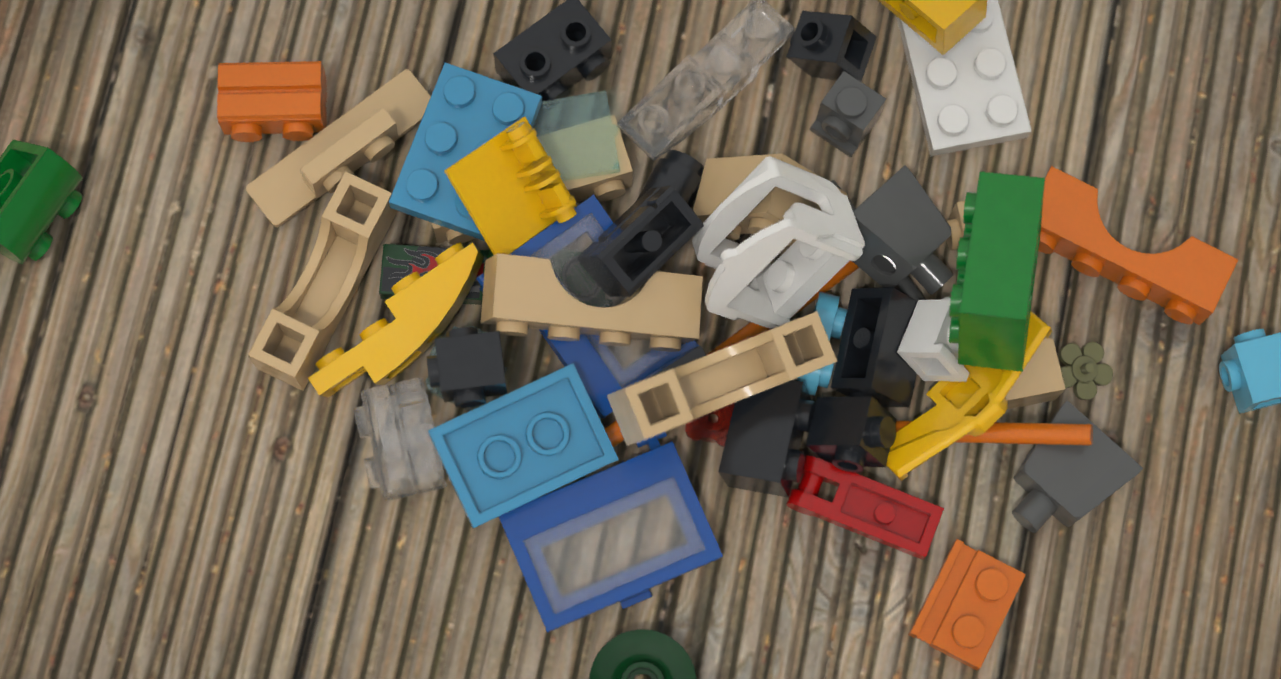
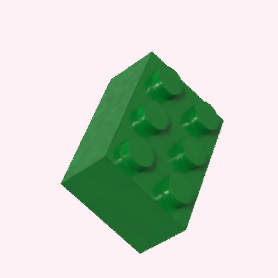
[949,172,1045,372]

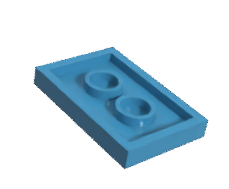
[389,62,542,241]
[427,363,619,529]

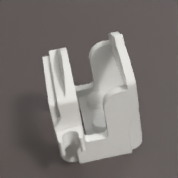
[692,156,865,329]

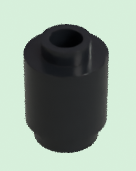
[636,150,704,208]

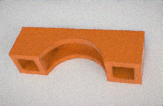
[1039,166,1239,325]

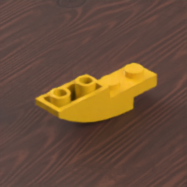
[308,242,484,398]

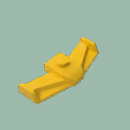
[886,311,1052,481]

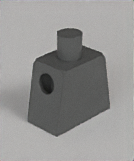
[852,165,954,295]
[1012,401,1143,533]

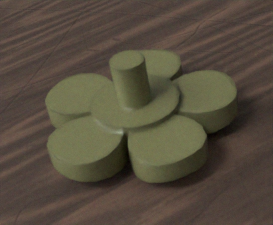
[1059,341,1113,400]

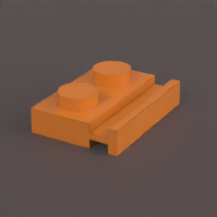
[908,539,1026,671]

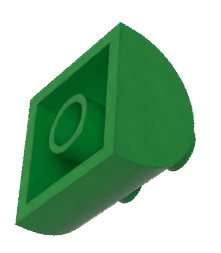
[0,139,83,264]

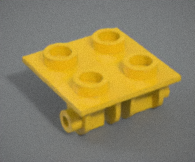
[444,116,577,255]

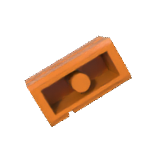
[217,61,327,142]

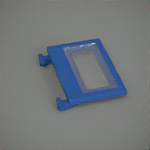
[476,195,699,418]
[499,431,723,633]

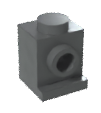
[810,71,886,158]

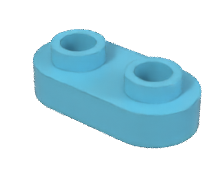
[796,291,847,396]

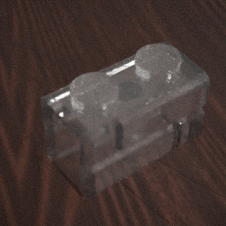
[354,378,447,501]

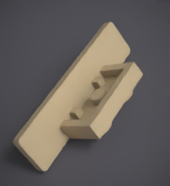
[246,69,431,227]

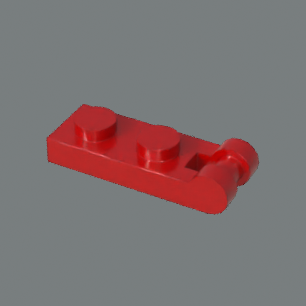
[786,455,944,560]

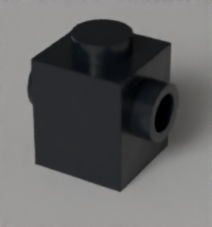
[786,11,877,82]
[427,327,508,408]
[806,392,897,472]

